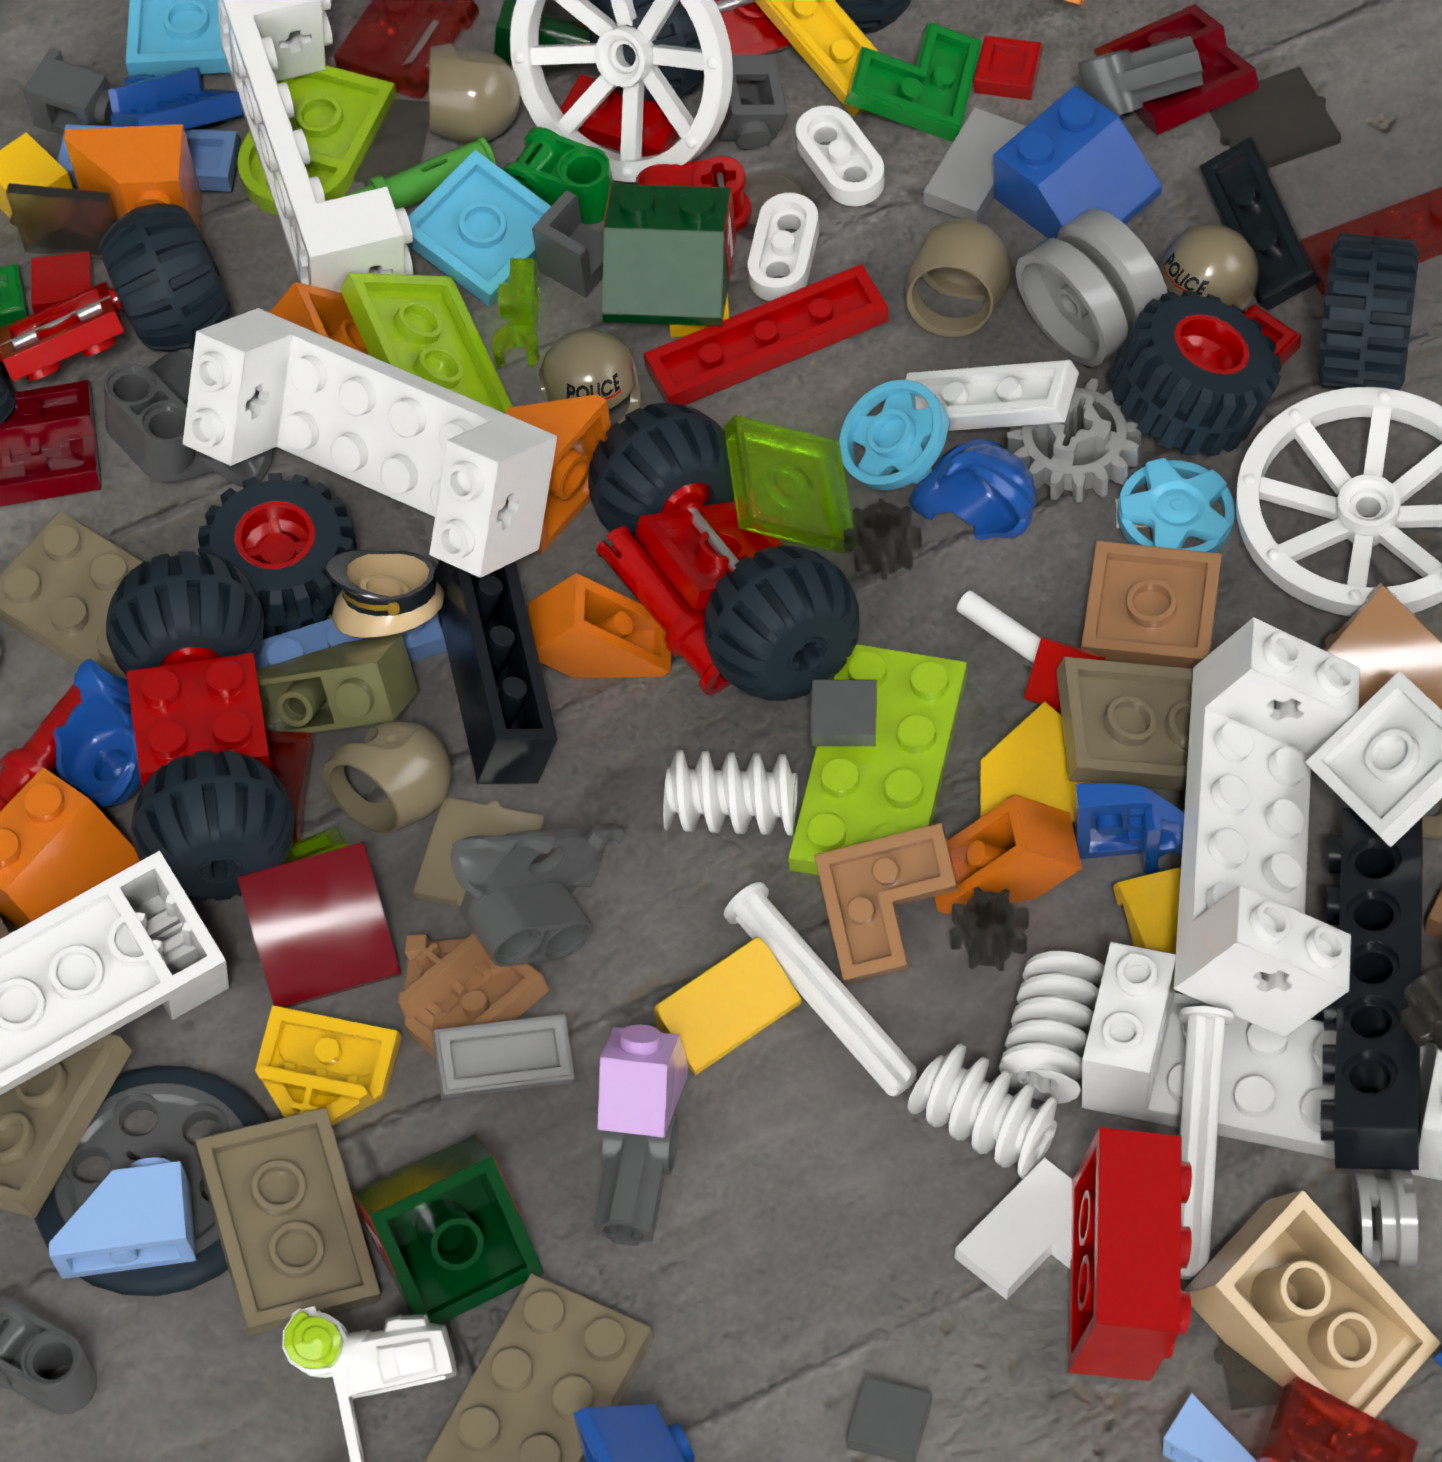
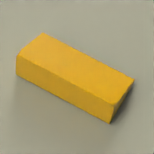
[654,937,802,1076]

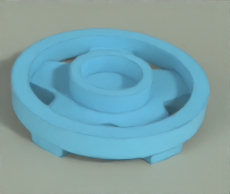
[839,380,950,490]
[1117,458,1235,553]

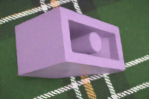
[597,1024,688,1138]

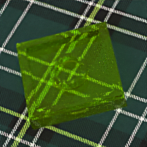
[724,415,856,554]

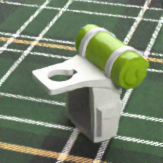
[282,1306,458,1462]

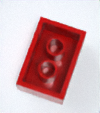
[1068,1127,1192,1381]

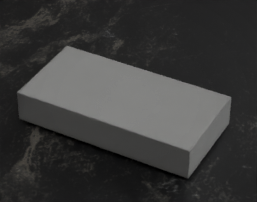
[923,107,1026,221]
[432,1014,575,1100]

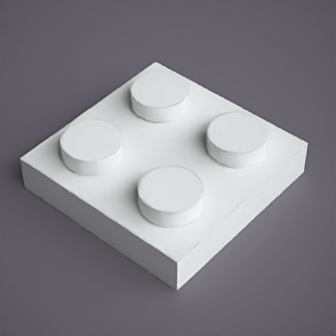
[1305,670,1442,847]

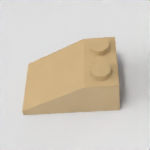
[1183,1190,1441,1441]

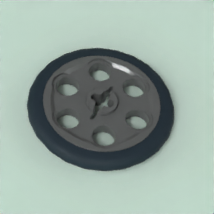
[34,1065,269,1296]

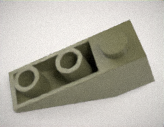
[256,634,419,739]

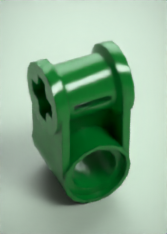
[502,127,614,225]

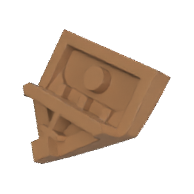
[1323,582,1442,710]
[398,933,549,1059]

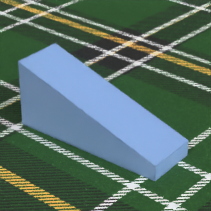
[1162,1393,1257,1462]

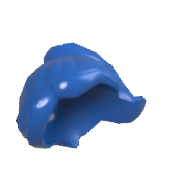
[908,439,1036,540]
[53,658,141,809]

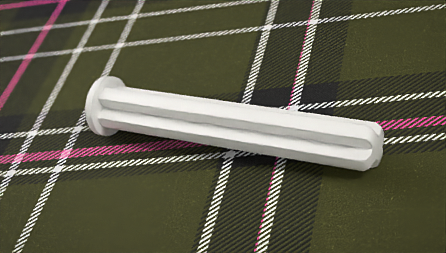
[724,882,917,1097]
[1180,1006,1234,1280]

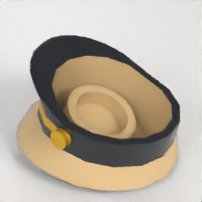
[325,550,445,638]

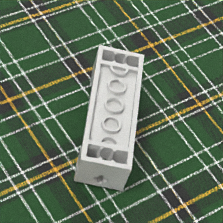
[217,0,414,293]
[182,308,557,578]
[1174,617,1360,1037]
[0,851,229,1095]
[1082,942,1442,1181]

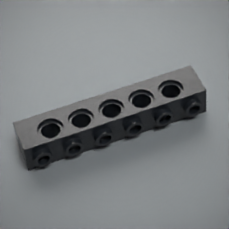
[1320,808,1423,1170]

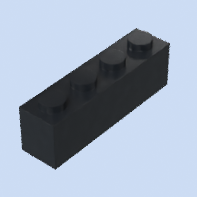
[435,560,558,784]

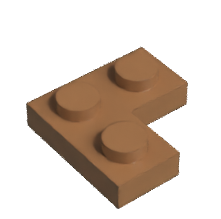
[814,823,959,985]

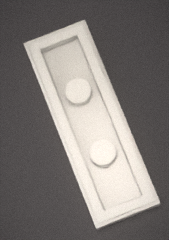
[905,360,1079,431]

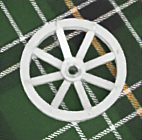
[510,0,733,182]
[1236,387,1442,617]

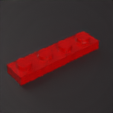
[643,264,889,405]

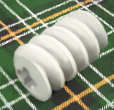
[663,750,798,837]
[999,951,1105,1104]
[907,1043,1058,1179]

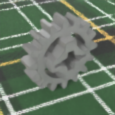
[1007,378,1141,503]

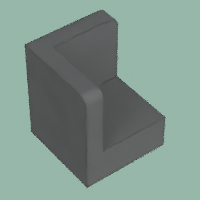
[532,191,604,298]

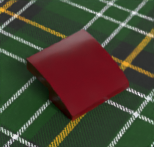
[1094,4,1259,135]
[0,380,101,507]
[237,841,401,1008]

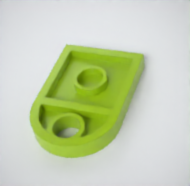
[237,65,398,216]

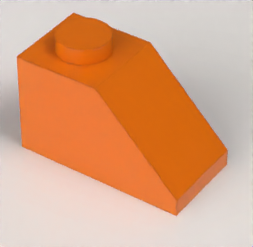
[528,573,671,679]
[934,794,1083,914]

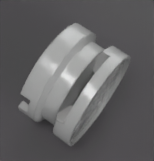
[1352,1170,1418,1268]

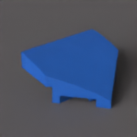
[108,67,243,130]
[1074,783,1184,874]

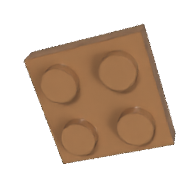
[1081,541,1222,669]

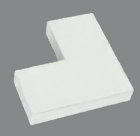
[955,1157,1072,1300]

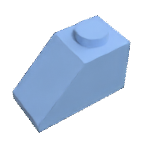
[49,1157,197,1279]

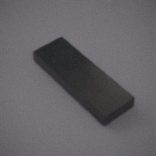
[1199,136,1321,311]

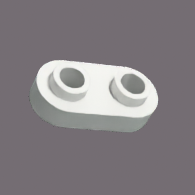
[796,105,885,206]
[747,193,819,301]

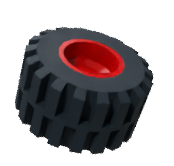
[1318,233,1419,390]
[1110,291,1282,456]
[198,473,357,639]

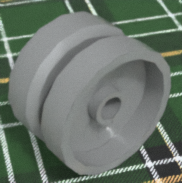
[1015,208,1168,367]

